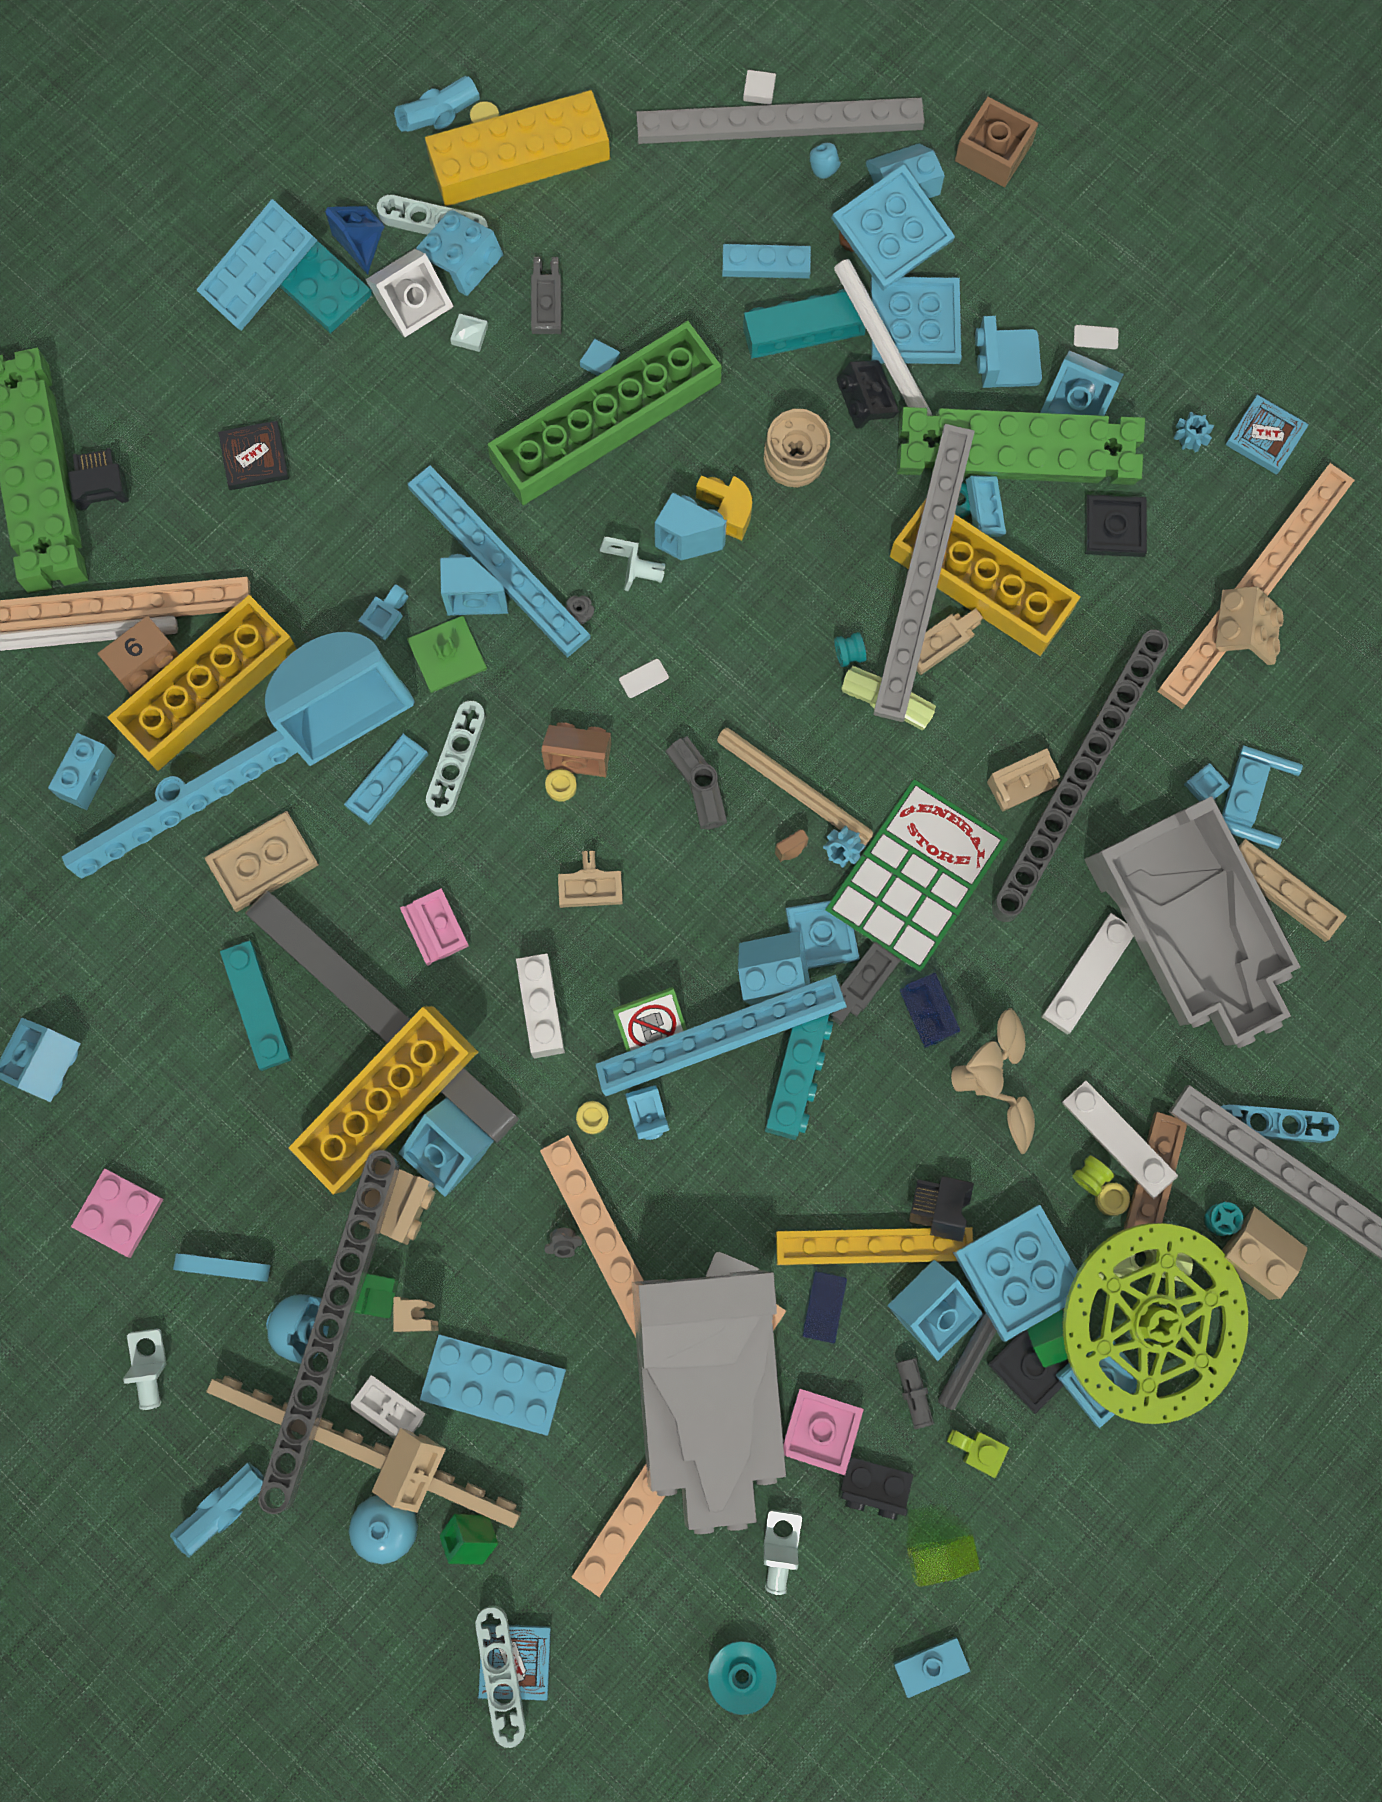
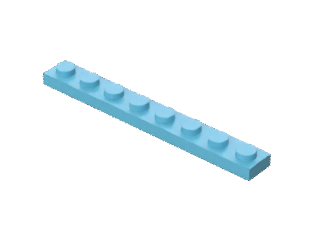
[407,465,590,658]
[596,975,847,1096]

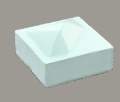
[450,314,488,352]

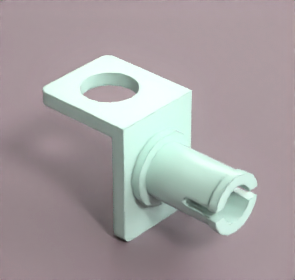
[600,537,665,591]
[123,1328,167,1410]
[764,1510,802,1595]

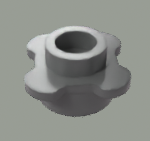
[544,1228,582,1258]

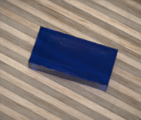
[802,1271,847,1344]

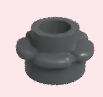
[565,595,594,624]

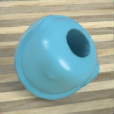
[810,143,841,179]

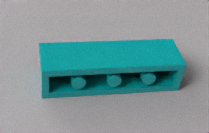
[743,289,866,359]

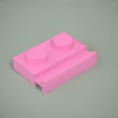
[400,888,469,966]

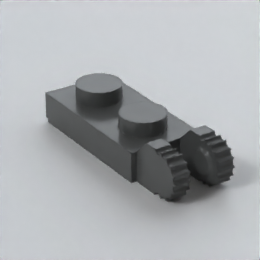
[531,257,561,334]

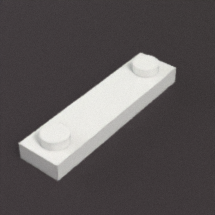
[1042,913,1134,1035]
[1062,1081,1178,1199]

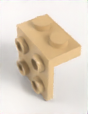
[1216,586,1284,665]
[359,1161,435,1245]

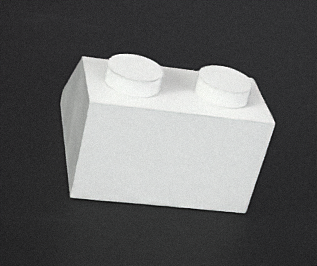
[366,249,454,337]

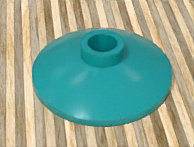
[708,1641,777,1715]

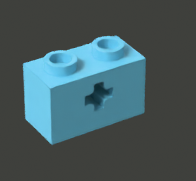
[48,733,115,810]

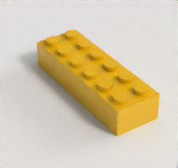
[425,90,610,207]
[890,499,1081,656]
[107,595,297,771]
[289,1006,478,1195]

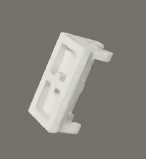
[351,1375,425,1439]

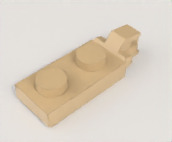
[916,609,983,675]

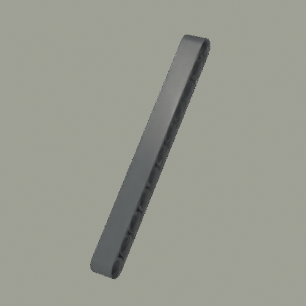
[992,630,1169,922]
[245,890,519,1143]
[258,1150,400,1514]

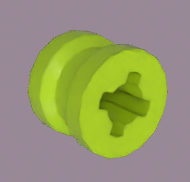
[1072,1156,1114,1196]

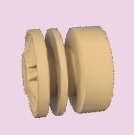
[763,409,830,487]

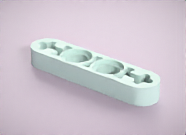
[377,195,488,235]
[426,701,486,816]
[476,1606,526,1748]

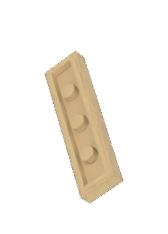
[1239,839,1347,942]

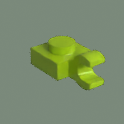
[946,1429,1009,1478]

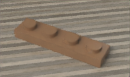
[1124,1112,1187,1240]

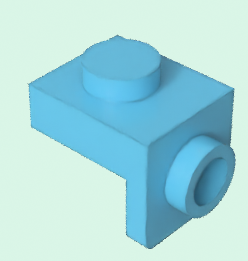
[625,1085,669,1140]

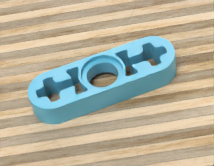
[173,1253,271,1282]

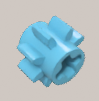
[1174,412,1214,452]
[823,826,865,867]

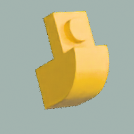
[696,475,752,540]

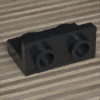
[837,360,899,429]
[838,1457,914,1520]

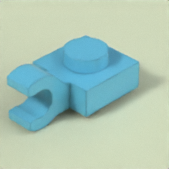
[358,584,409,640]

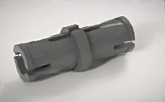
[896,1358,935,1429]

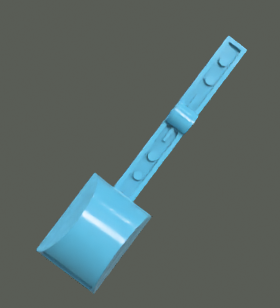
[62,632,415,879]

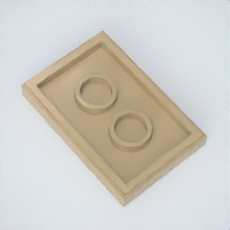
[204,811,319,912]

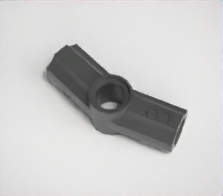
[665,736,727,830]

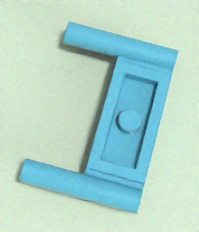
[1222,745,1303,849]

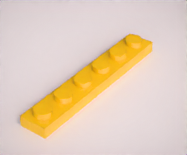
[776,1227,973,1265]

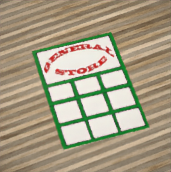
[825,779,1008,972]

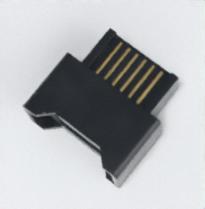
[68,448,129,511]
[909,1176,974,1242]

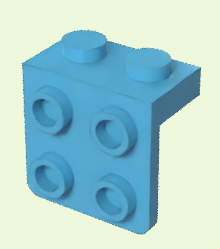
[416,210,503,296]
[975,316,1042,388]

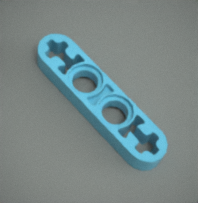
[1220,1105,1339,1143]

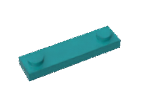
[220,941,292,1071]

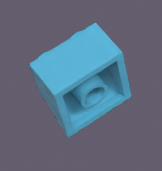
[866,143,945,199]
[1040,350,1124,416]
[440,554,508,616]
[738,931,810,1005]
[0,1018,81,1102]
[399,1098,494,1197]
[888,1260,984,1361]

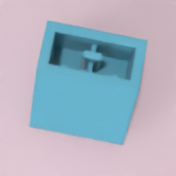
[655,493,727,561]

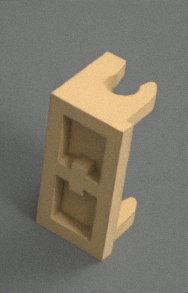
[987,749,1060,812]
[393,1297,439,1332]
[372,1428,446,1513]

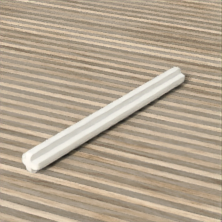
[835,259,932,416]
[0,616,178,651]

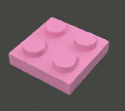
[71,1168,164,1258]
[783,1389,864,1475]

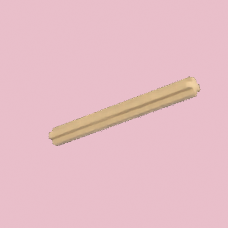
[717,728,873,845]

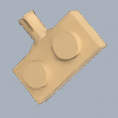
[558,851,623,908]

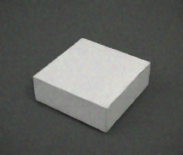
[743,70,776,105]

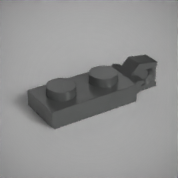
[830,942,901,1025]

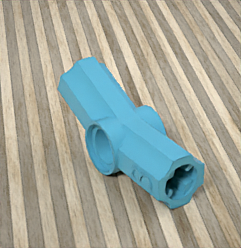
[394,76,480,132]
[170,1462,264,1557]

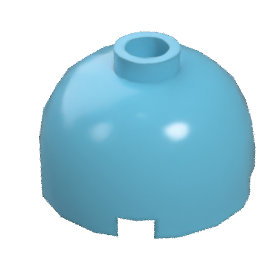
[266,1294,329,1364]
[349,1495,418,1564]

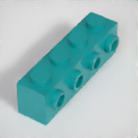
[764,1014,834,1140]

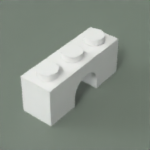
[516,953,565,1058]

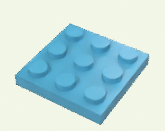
[831,164,955,291]
[871,277,961,364]
[953,1205,1079,1341]

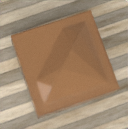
[775,829,809,862]

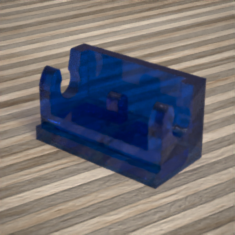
[900,973,961,1049]

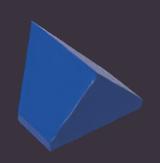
[325,206,385,274]

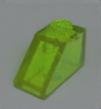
[907,1535,980,1587]

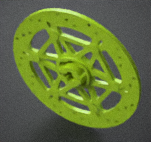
[1063,1223,1248,1424]

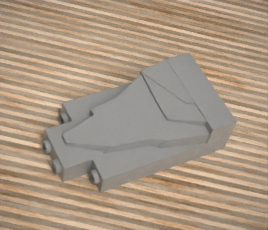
[1084,796,1300,1048]
[632,1270,786,1534]

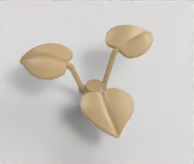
[951,1008,1035,1154]

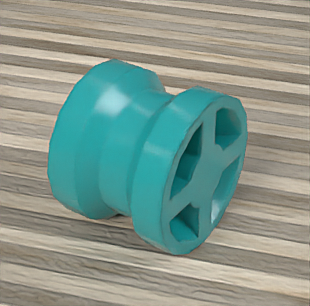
[834,632,866,667]
[1204,1202,1243,1236]

